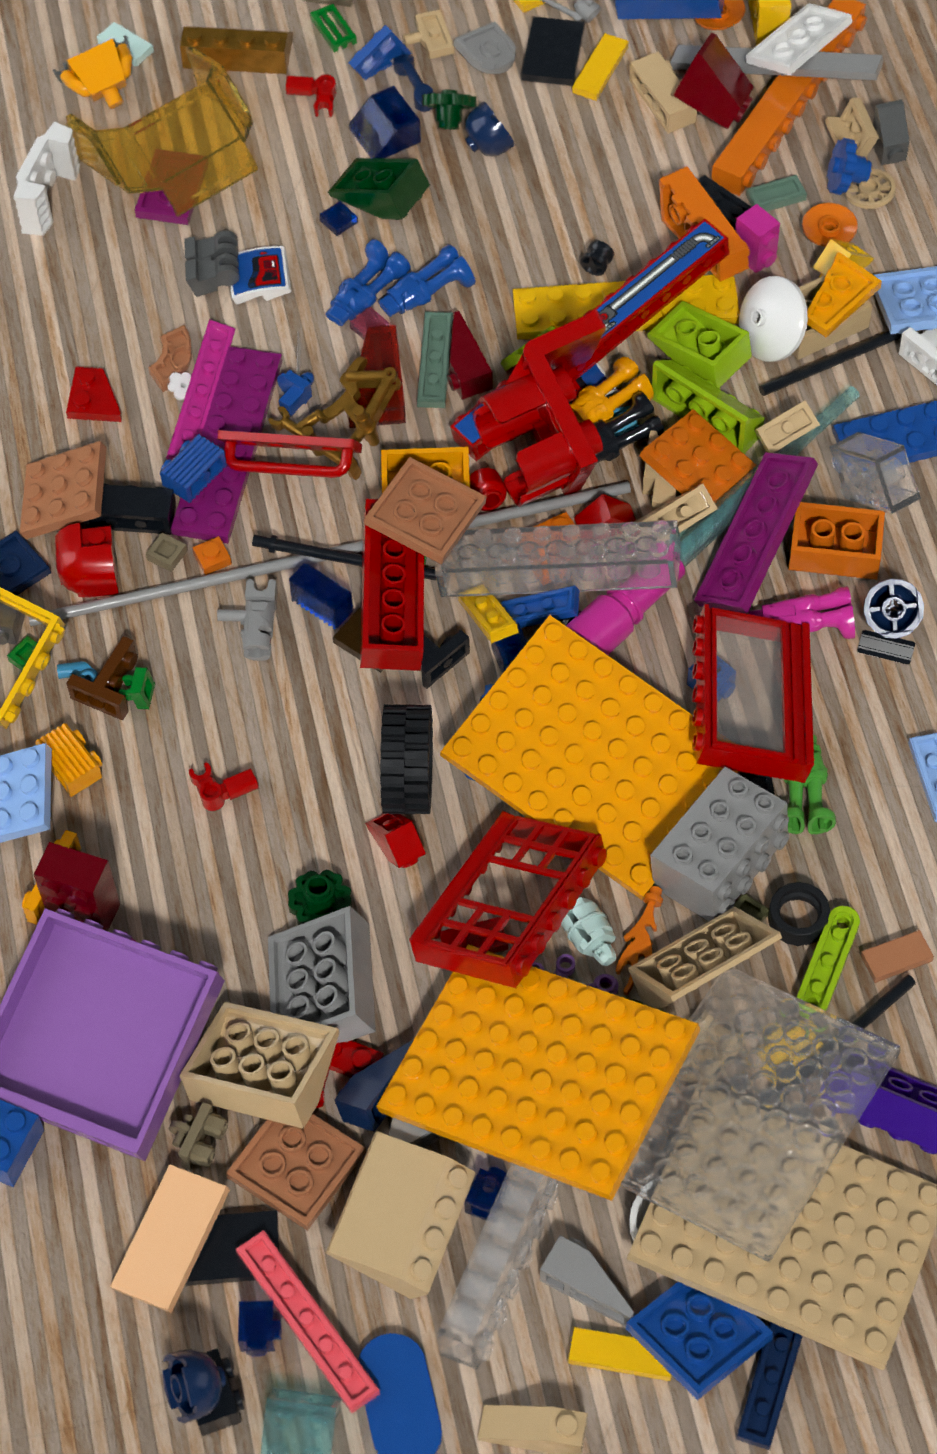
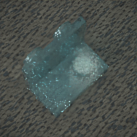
[261,1388,341,1454]

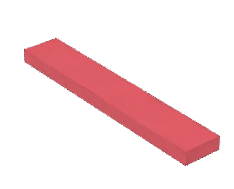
[236,1230,380,1414]

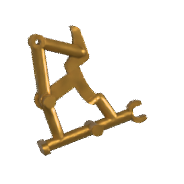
[268,357,401,480]

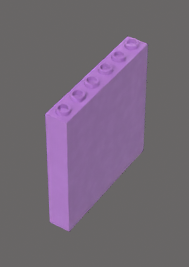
[0,908,225,1161]

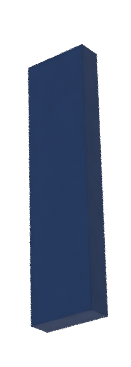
[736,1322,803,1450]

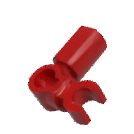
[286,74,336,117]
[189,762,259,811]

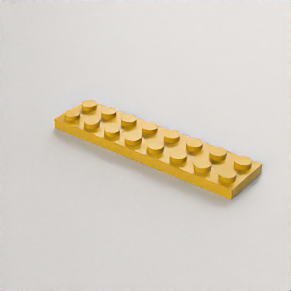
[512,275,740,340]

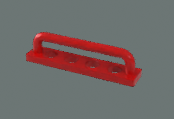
[217,430,362,478]

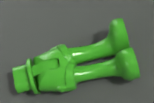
[784,735,836,834]

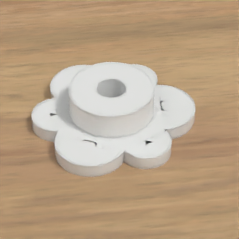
[167,372,191,401]

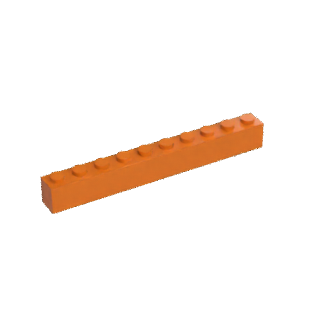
[711,0,867,196]

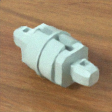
[561,897,616,966]

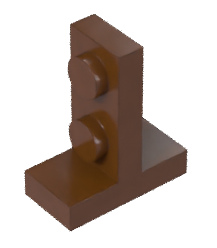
[66,636,138,721]

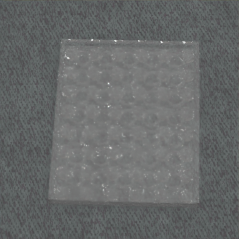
[620,967,900,1262]

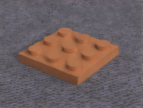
[20,441,107,540]
[364,457,487,565]
[226,1114,366,1231]

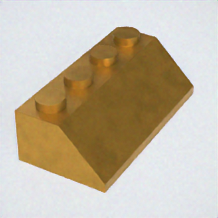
[180,26,293,74]

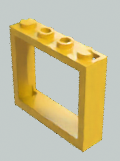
[0,587,65,729]

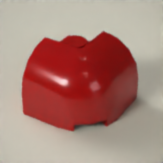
[55,523,119,598]

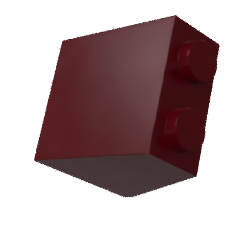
[673,32,754,129]

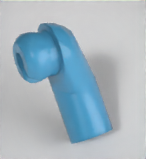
[57,661,98,682]

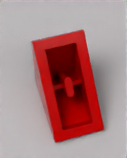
[574,494,636,544]

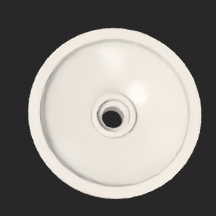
[739,276,808,362]

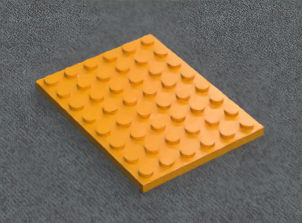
[440,615,739,900]
[376,944,700,1201]

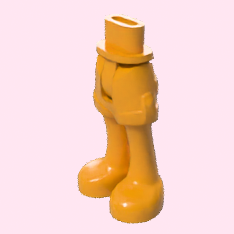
[570,356,654,423]

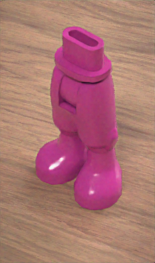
[749,586,855,639]

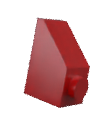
[365,814,426,868]

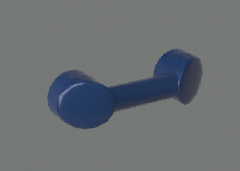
[393,54,434,112]

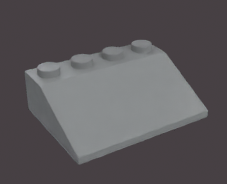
[268,906,376,1043]

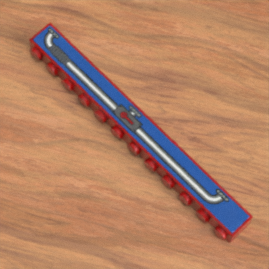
[450,218,730,462]

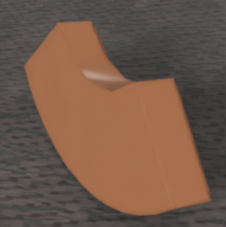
[148,325,192,392]

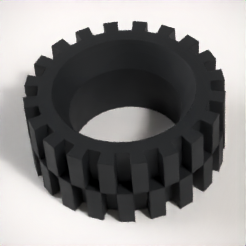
[380,704,433,814]

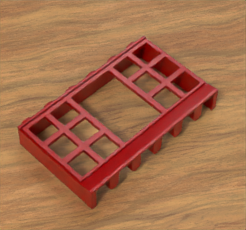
[409,811,607,988]

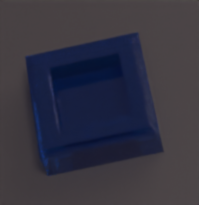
[319,201,358,236]

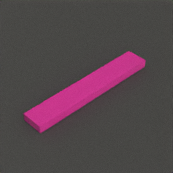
[165,319,236,460]

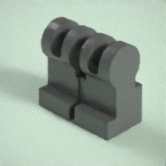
[184,231,239,297]

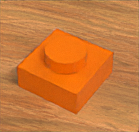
[192,536,232,575]

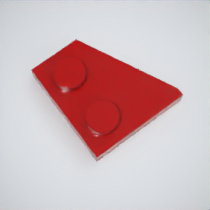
[66,367,122,422]

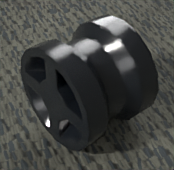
[580,240,614,276]

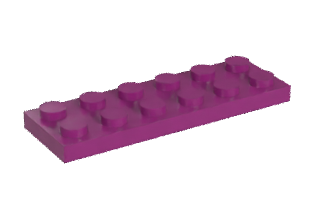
[694,452,818,614]

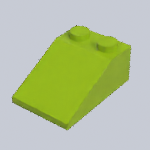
[647,301,752,389]

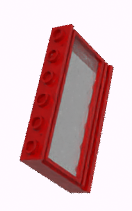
[692,604,814,783]

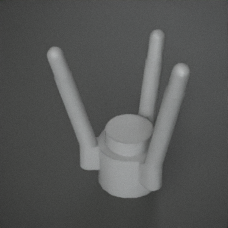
[542,0,601,23]

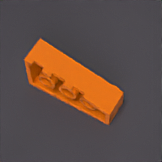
[659,166,750,282]

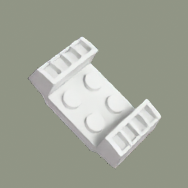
[13,122,80,235]

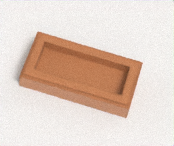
[861,930,934,983]

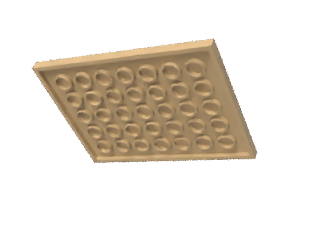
[627,1085,937,1370]

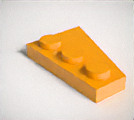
[807,251,882,337]

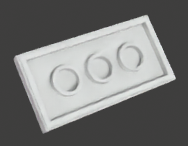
[746,3,852,75]

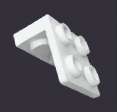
[899,327,937,385]

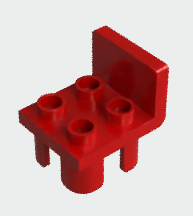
[473,310,606,507]

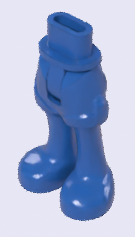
[325,239,411,326]
[378,244,476,317]

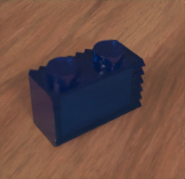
[289,563,354,629]

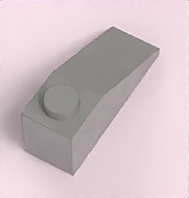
[540,1236,634,1327]

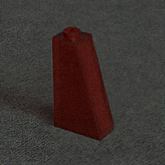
[348,325,406,428]

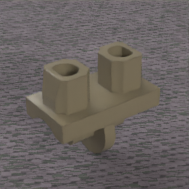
[169,1102,228,1170]

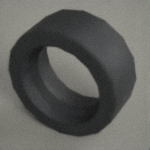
[768,882,830,946]

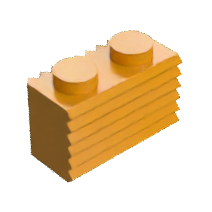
[35,723,103,797]

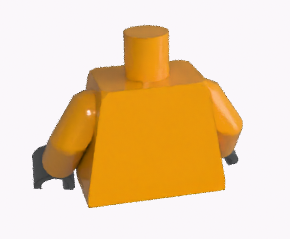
[53,35,132,109]

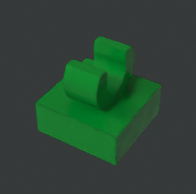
[119,667,155,709]

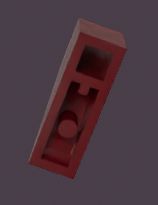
[447,310,493,400]

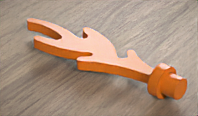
[615,886,663,995]

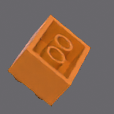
[788,502,885,580]

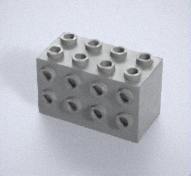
[650,767,789,921]

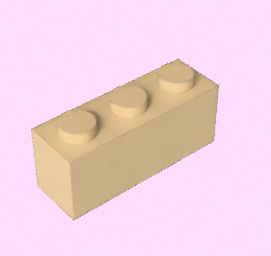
[629,51,697,134]

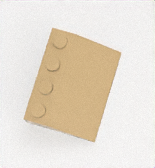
[628,907,782,1009]
[179,1002,340,1129]
[325,1132,476,1299]

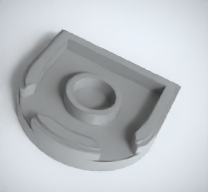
[453,21,516,74]

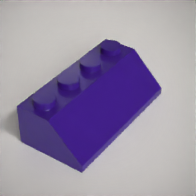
[819,1048,937,1155]

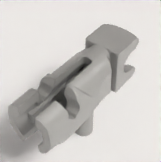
[217,579,278,661]

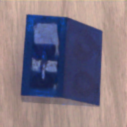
[348,86,421,158]

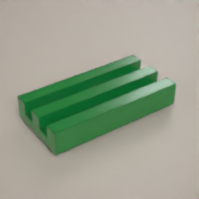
[310,4,357,52]

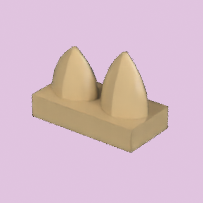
[755,400,820,453]

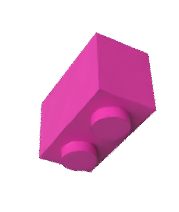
[735,204,780,273]

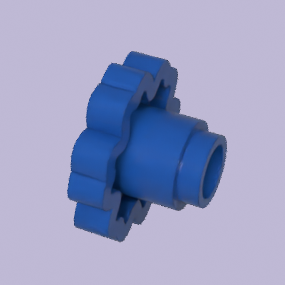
[827,138,872,195]

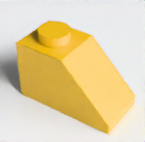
[813,239,874,277]

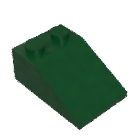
[328,158,430,220]

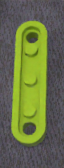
[795,906,860,1021]

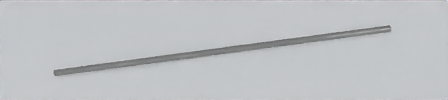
[28,481,631,627]

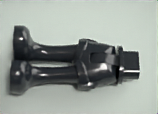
[593,391,665,462]

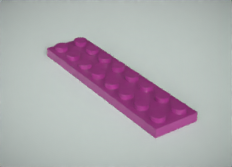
[171,346,283,544]

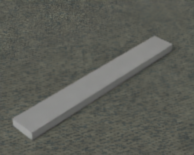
[670,45,883,80]

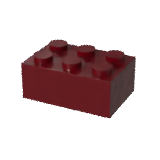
[34,842,120,931]

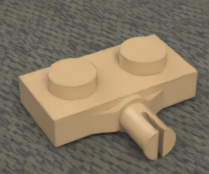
[403,9,455,59]

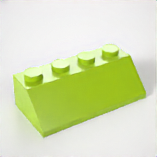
[652,360,765,454]

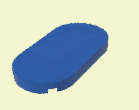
[358,1333,442,1454]

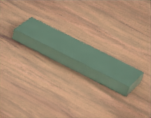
[417,312,453,408]

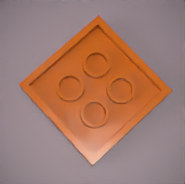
[639,409,757,504]

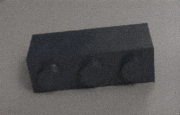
[84,483,176,535]

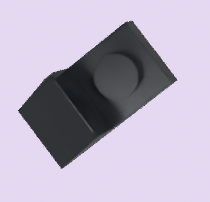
[422,630,470,689]

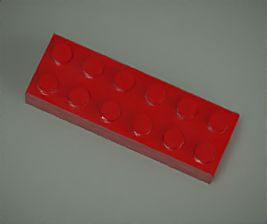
[360,499,424,671]

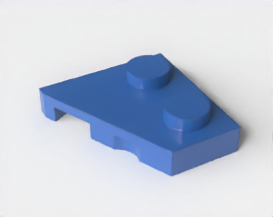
[348,25,412,80]

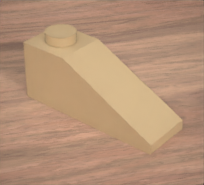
[621,484,718,555]
[478,1405,587,1454]

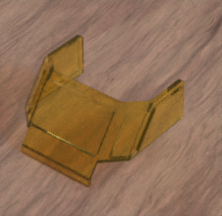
[65,46,258,216]

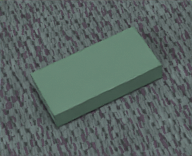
[746,174,807,212]

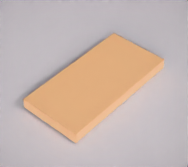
[110,1164,230,1313]

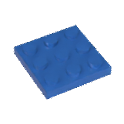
[626,1282,773,1401]

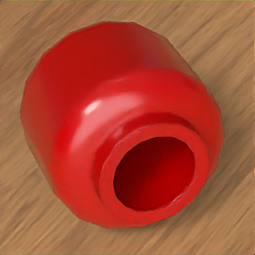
[469,468,507,511]

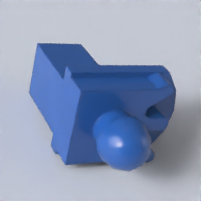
[277,369,314,417]

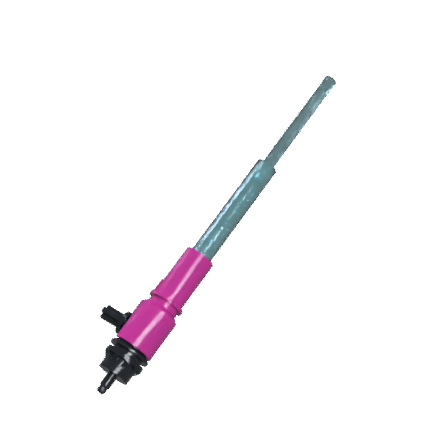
[558,386,860,655]

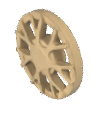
[844,168,895,209]

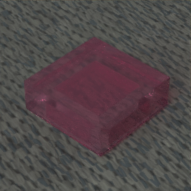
[350,307,390,344]

